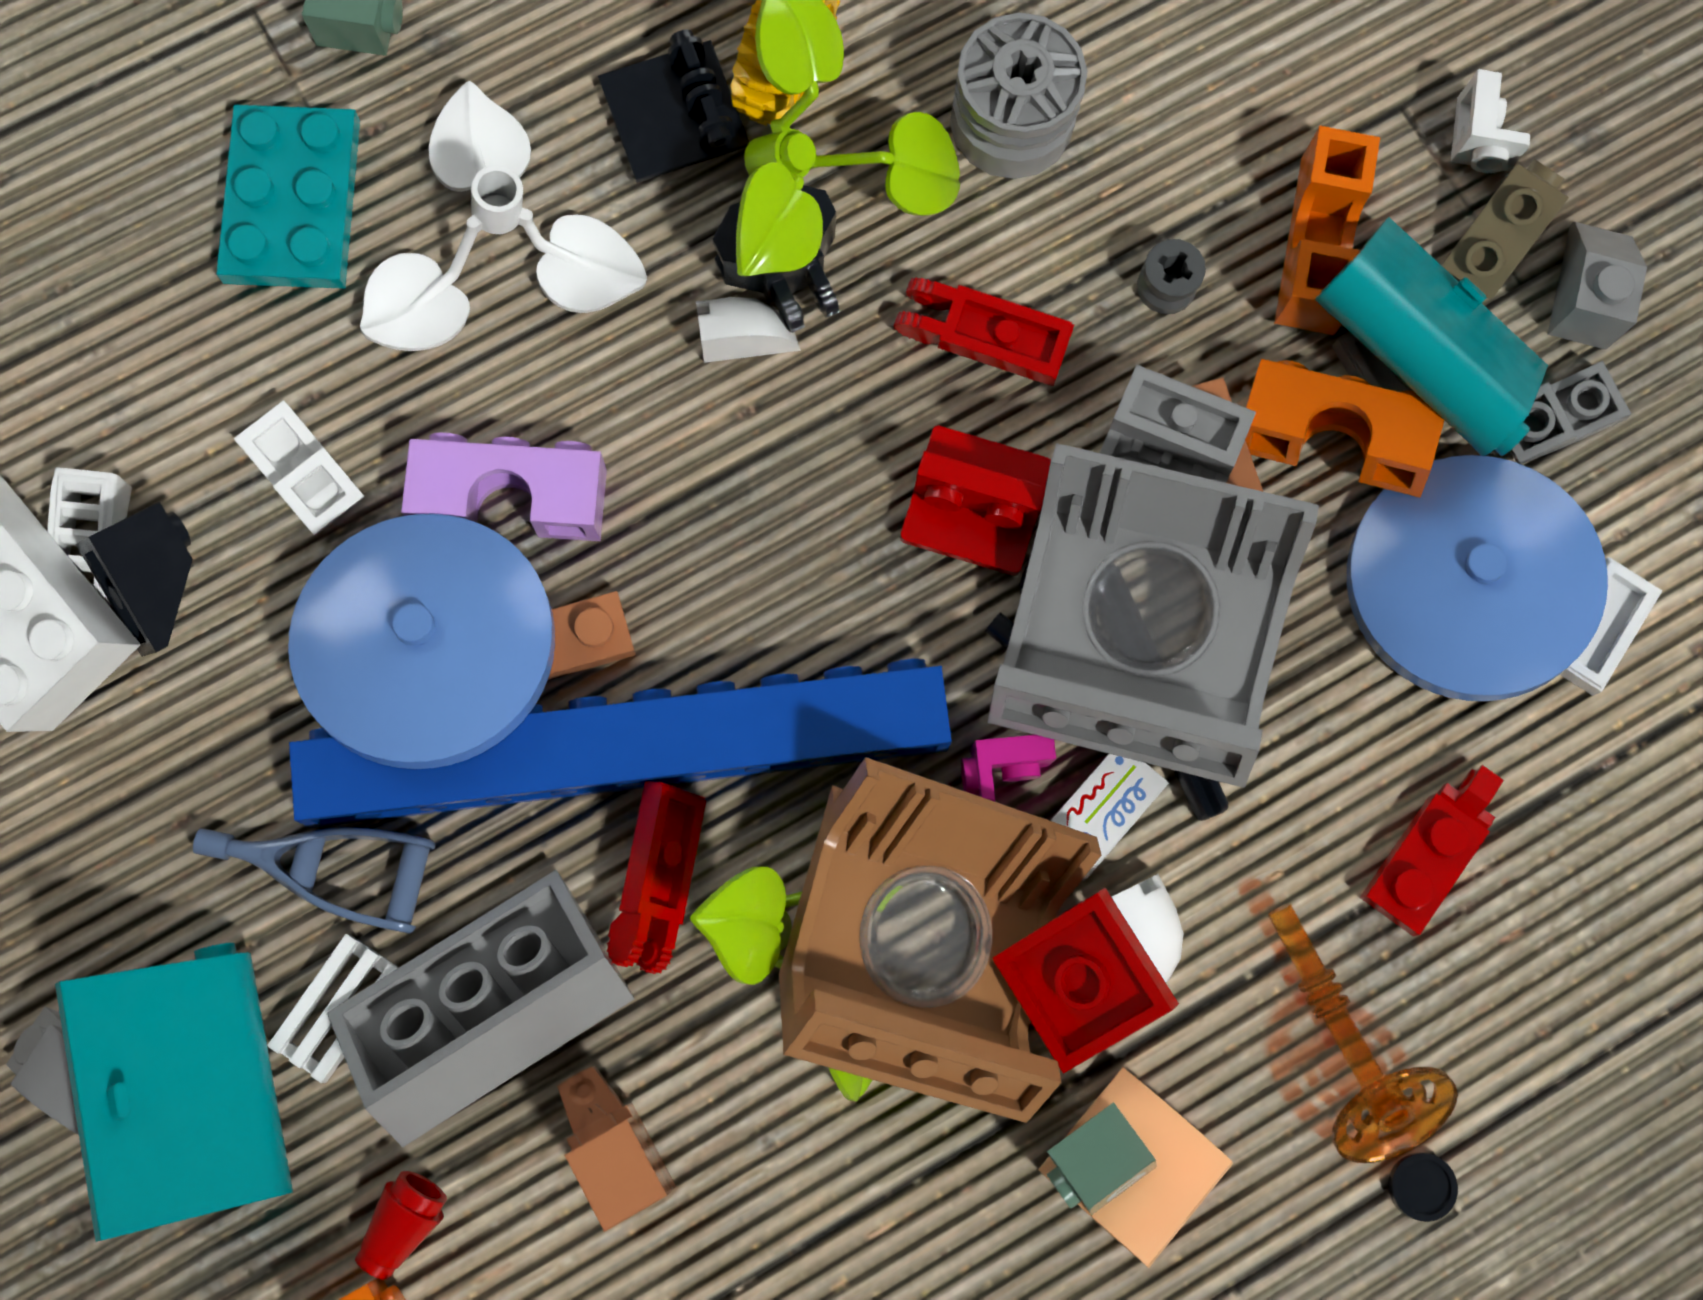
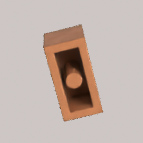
[557,1066,676,1232]

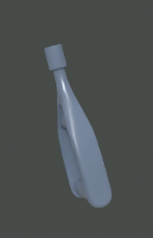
[193,827,435,934]

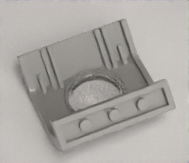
[988,443,1319,788]

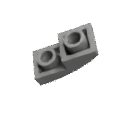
[1510,361,1631,464]

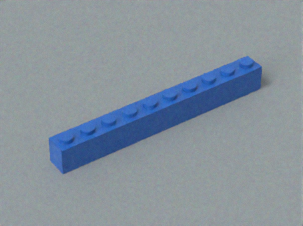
[289,659,952,828]

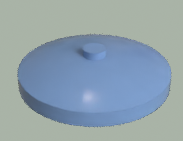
[1347,455,1608,701]
[288,514,555,769]

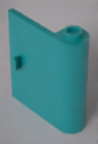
[1315,217,1548,457]
[55,943,293,1242]

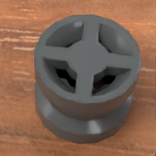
[1137,239,1206,314]

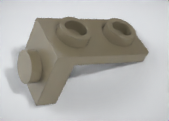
[1443,159,1569,299]

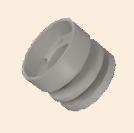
[950,12,1088,179]

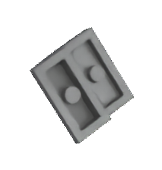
[1100,365,1256,483]

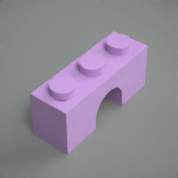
[401,432,607,541]

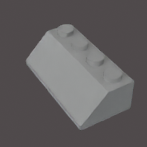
[327,870,634,1147]

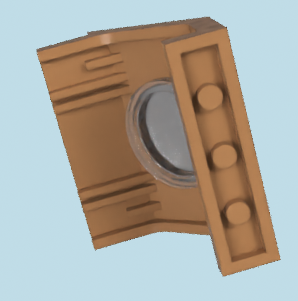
[779,757,1102,1123]

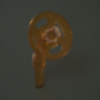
[1268,903,1458,1163]

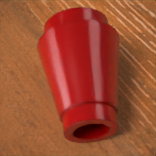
[355,1171,447,1280]

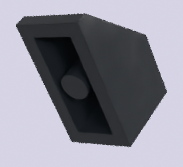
[76,502,193,657]

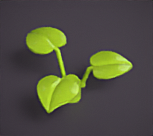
[736,0,960,277]
[690,866,872,1102]

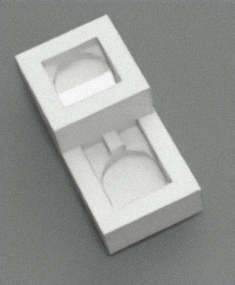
[234,400,365,536]

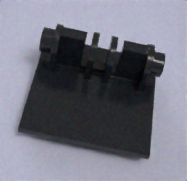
[598,29,749,183]

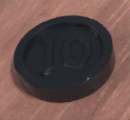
[1388,1153,1458,1222]

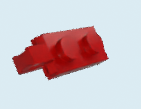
[1360,765,1504,937]

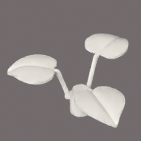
[360,81,647,351]

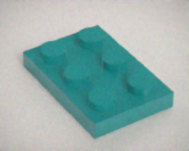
[216,105,360,289]

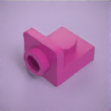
[961,735,1056,802]

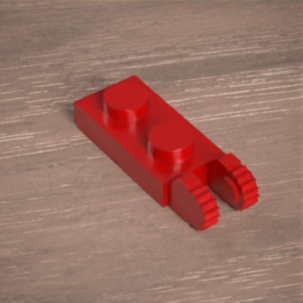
[893,277,1075,386]
[606,781,707,974]

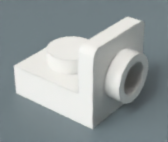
[1451,69,1530,173]

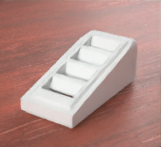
[47,467,132,607]

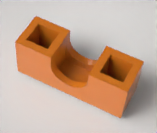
[1274,126,1380,335]
[1245,359,1444,498]

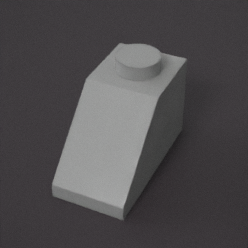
[1547,222,1647,350]

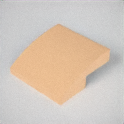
[1038,1067,1233,1268]

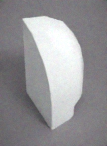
[696,297,801,363]
[1112,874,1183,982]

